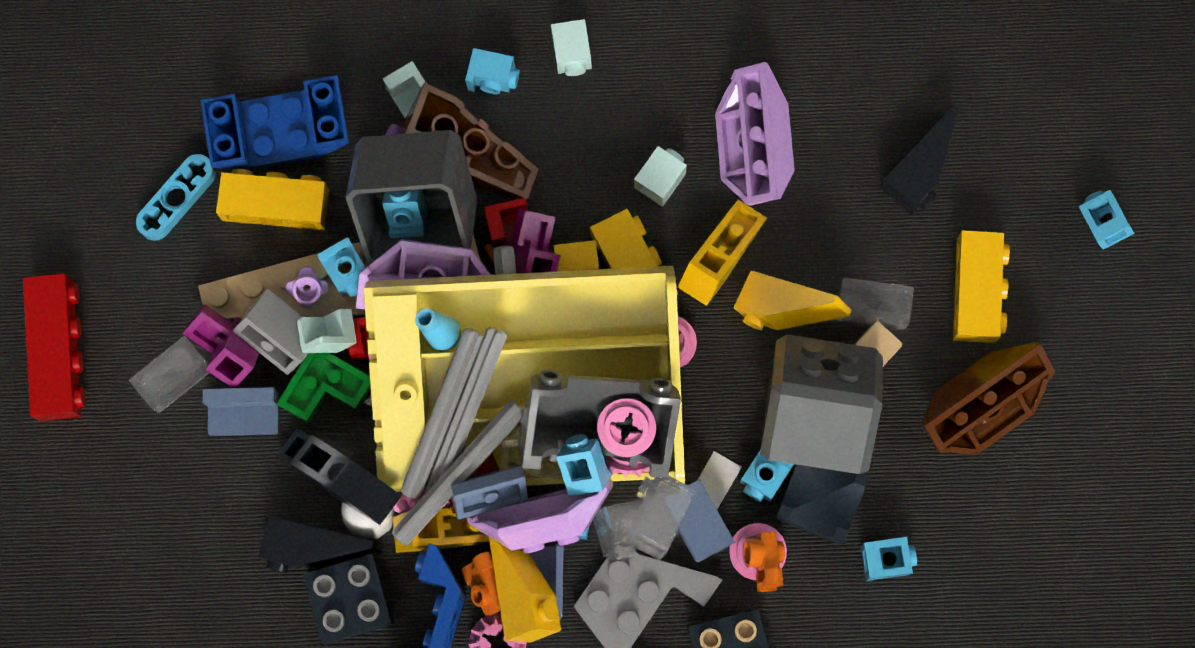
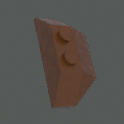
[922,342,1055,454]

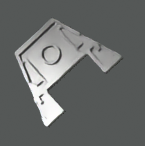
[574,547,722,648]

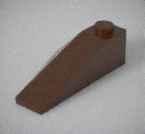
[399,83,539,201]

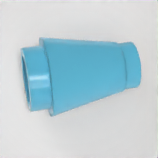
[415,308,461,350]

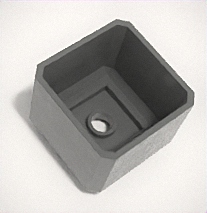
[346,130,477,263]
[760,334,883,474]

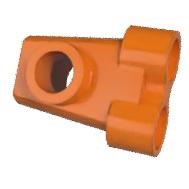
[743,532,785,592]
[461,552,500,616]

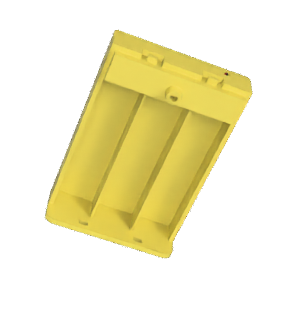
[364,266,685,492]

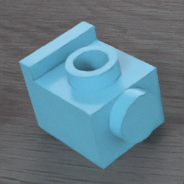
[465,48,520,94]
[382,189,428,238]
[1079,190,1135,250]
[317,237,366,298]
[556,434,612,496]
[740,451,794,502]
[861,537,917,581]

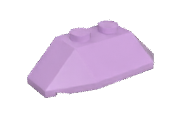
[715,62,795,206]
[356,239,491,309]
[467,479,613,553]

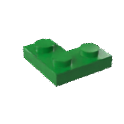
[277,353,371,424]

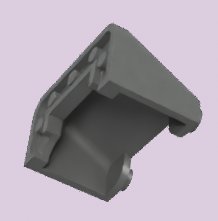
[518,370,681,478]

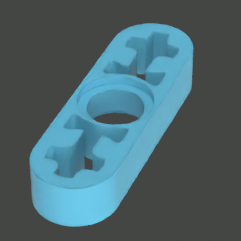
[136,154,216,241]

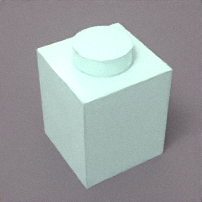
[551,19,592,76]
[634,146,687,207]

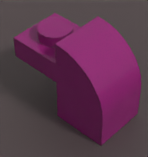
[504,209,561,274]
[182,304,259,388]

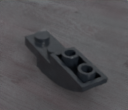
[276,428,402,525]

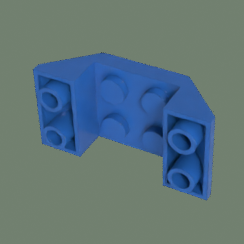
[200,75,349,171]
[415,544,466,648]

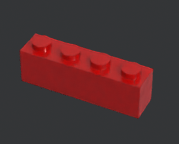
[23,274,86,421]

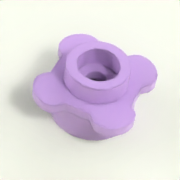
[286,267,328,308]

